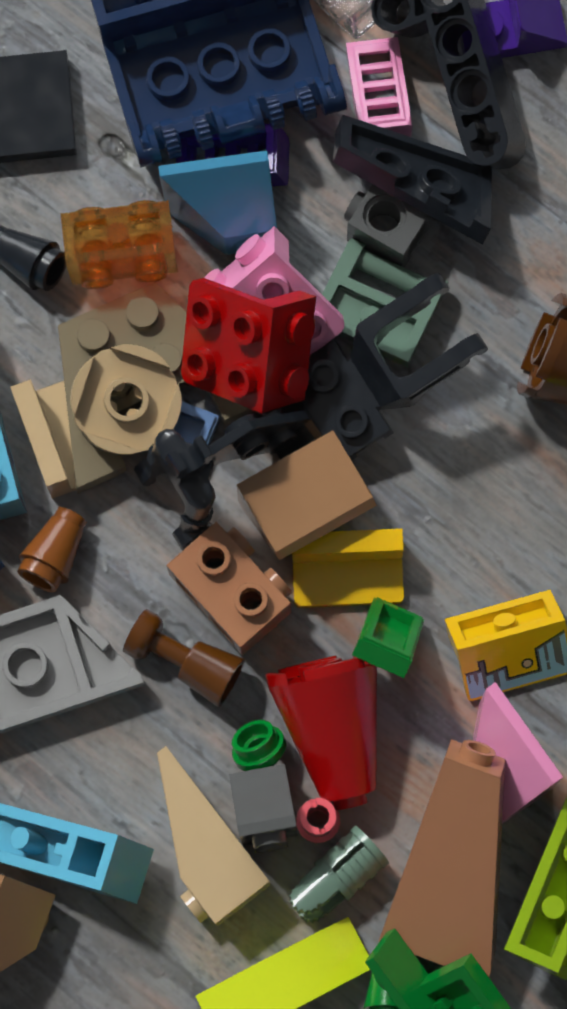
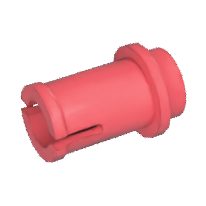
[296,797,340,843]

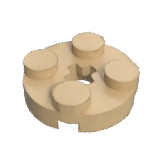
[70,344,182,455]

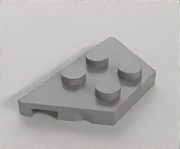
[0,595,145,734]

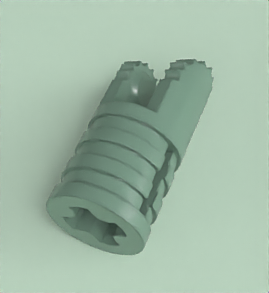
[289,825,389,924]

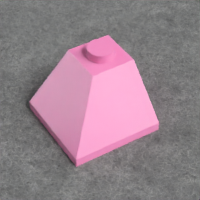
[473,682,563,824]

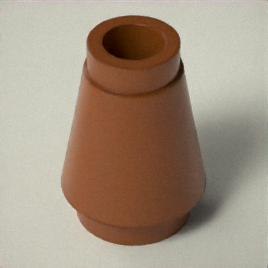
[17,507,87,592]

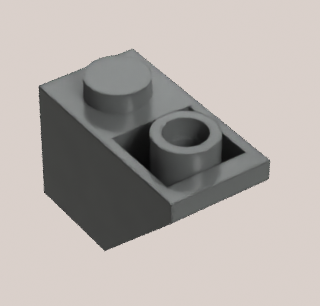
[229,764,298,853]

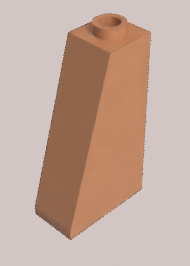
[379,739,505,977]

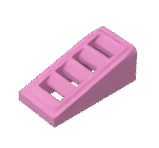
[346,37,412,137]

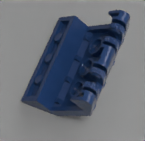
[91,0,347,168]

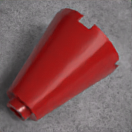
[265,652,377,810]

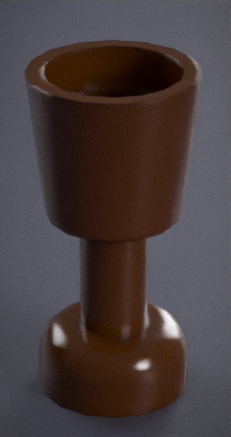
[123,609,245,708]

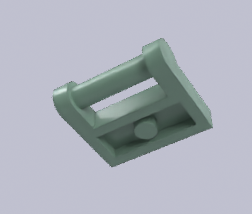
[322,238,449,368]

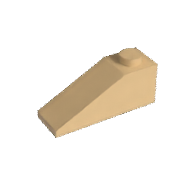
[157,746,271,927]

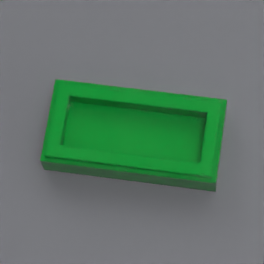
[352,597,424,678]

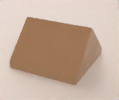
[236,431,377,560]

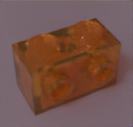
[60,200,178,289]

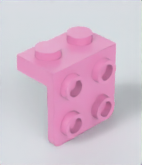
[204,226,344,355]

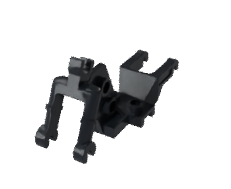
[134,273,488,550]

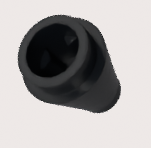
[0,225,68,291]

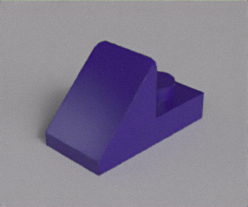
[460,0,567,58]

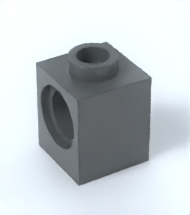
[344,184,430,267]

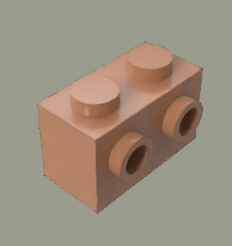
[166,521,292,656]

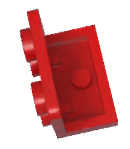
[181,278,317,413]

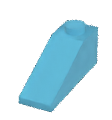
[0,803,154,904]

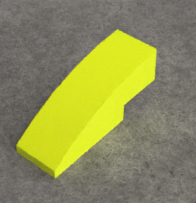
[195,917,370,1009]

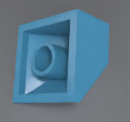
[158,150,277,255]

